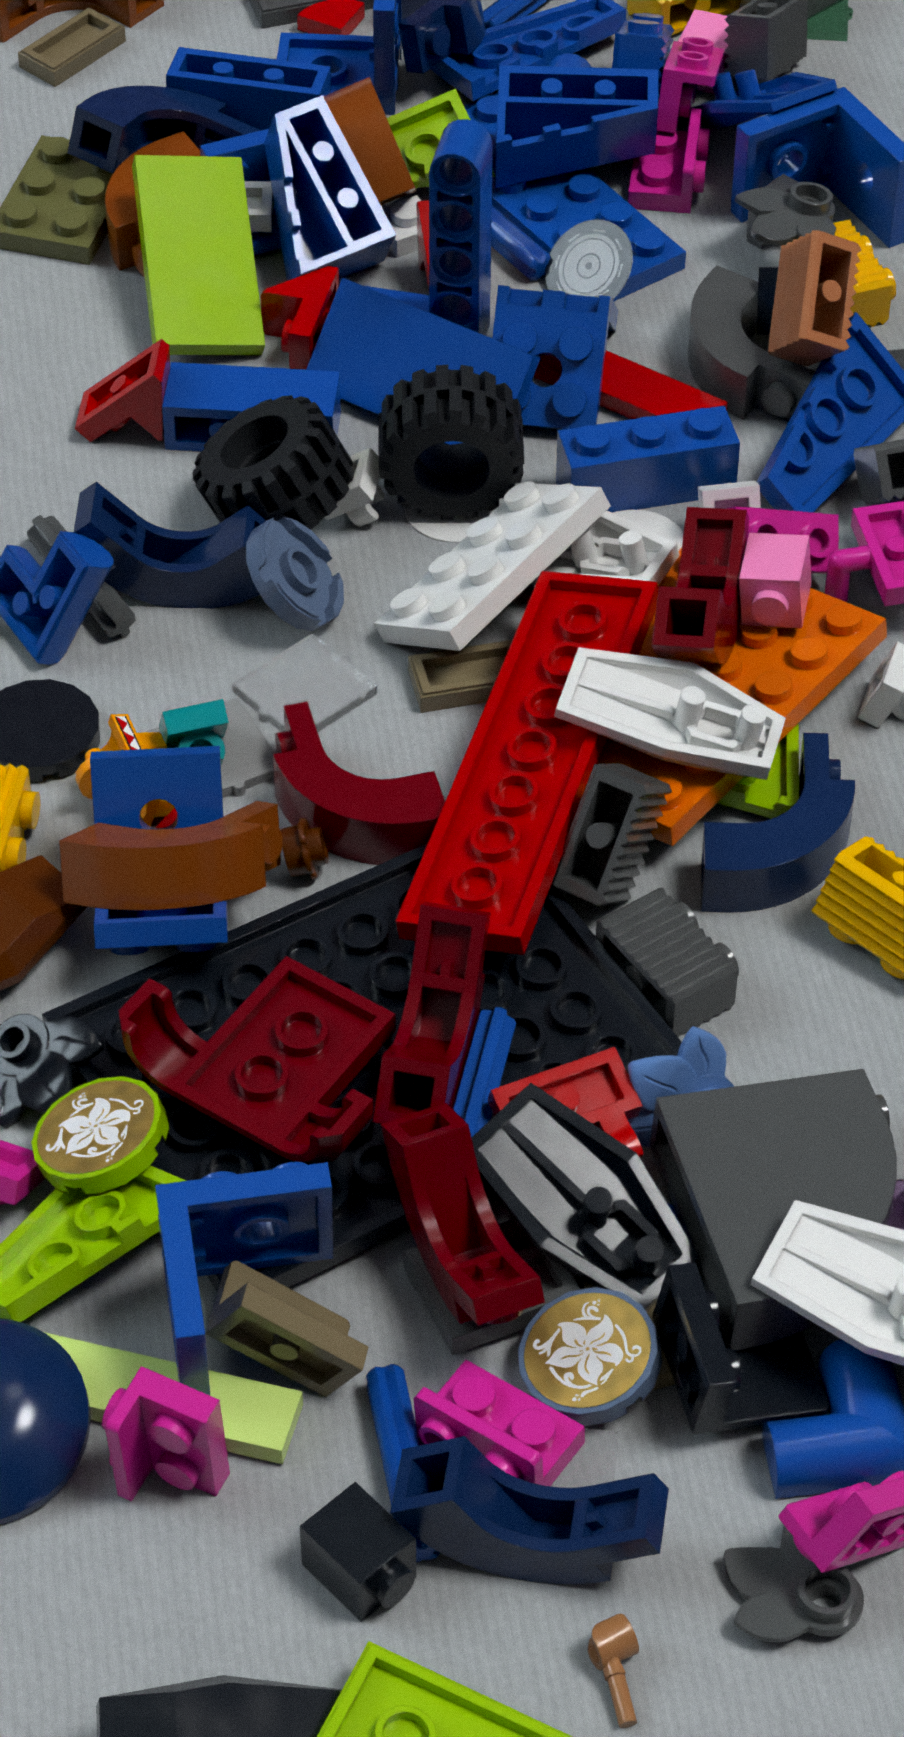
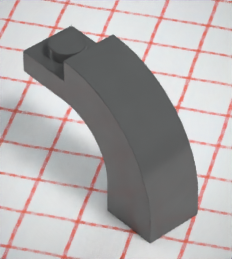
[688,265,816,421]

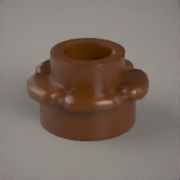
[281,818,329,880]

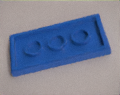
[306,277,541,445]

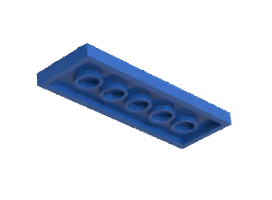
[464,92,686,302]

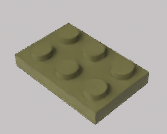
[0,135,113,265]

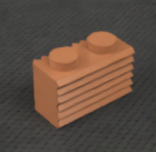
[768,230,861,367]

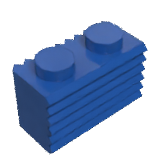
[612,13,674,99]

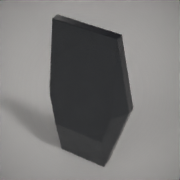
[471,1083,699,1312]
[96,1675,342,1737]

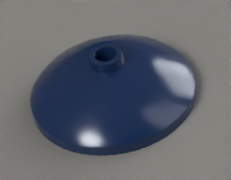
[0,1318,91,1525]

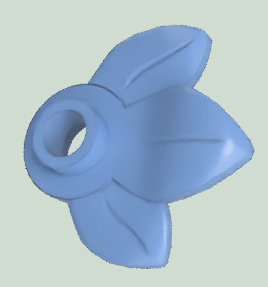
[628,1026,734,1148]

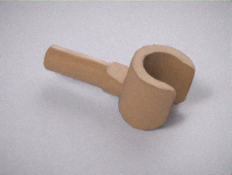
[587,1614,639,1728]

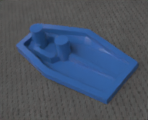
[690,69,837,129]

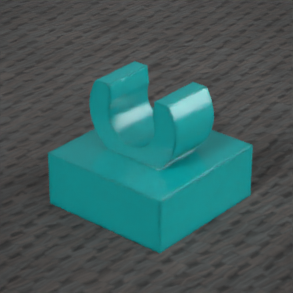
[159,699,229,765]

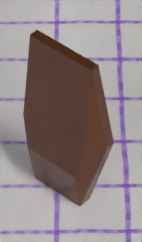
[0,855,87,990]

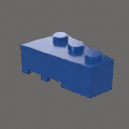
[264,95,396,281]

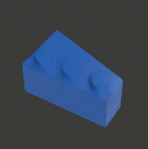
[495,65,659,188]

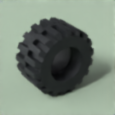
[378,364,525,520]
[193,395,354,529]

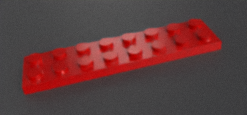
[395,571,658,955]

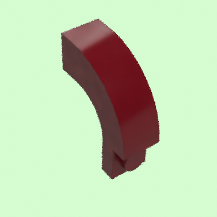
[652,507,749,664]
[273,701,445,865]
[373,901,491,1123]
[381,1103,545,1325]

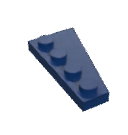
[430,0,627,101]
[757,312,904,512]

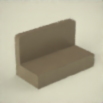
[205,1260,369,1397]

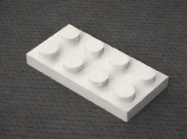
[374,481,611,651]

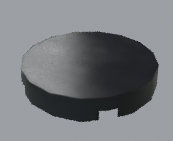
[0,679,100,782]

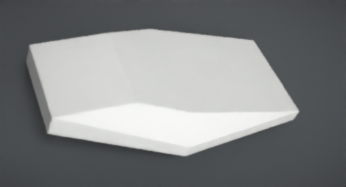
[528,511,680,588]
[554,647,786,780]
[750,1200,904,1366]

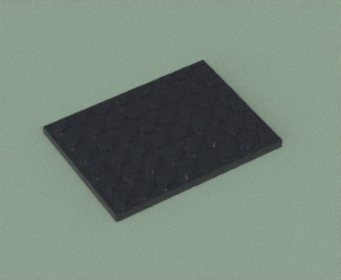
[42,843,682,1291]

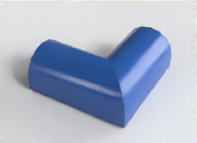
[0,531,114,665]
[762,1339,904,1499]

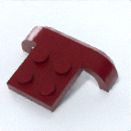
[118,956,396,1163]

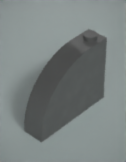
[649,1069,897,1350]

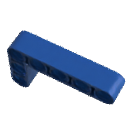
[365,119,493,336]

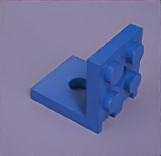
[277,0,402,115]
[730,87,904,248]
[492,285,618,430]
[90,746,228,956]
[155,1162,333,1395]

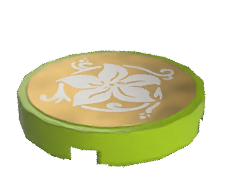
[31,1076,169,1194]

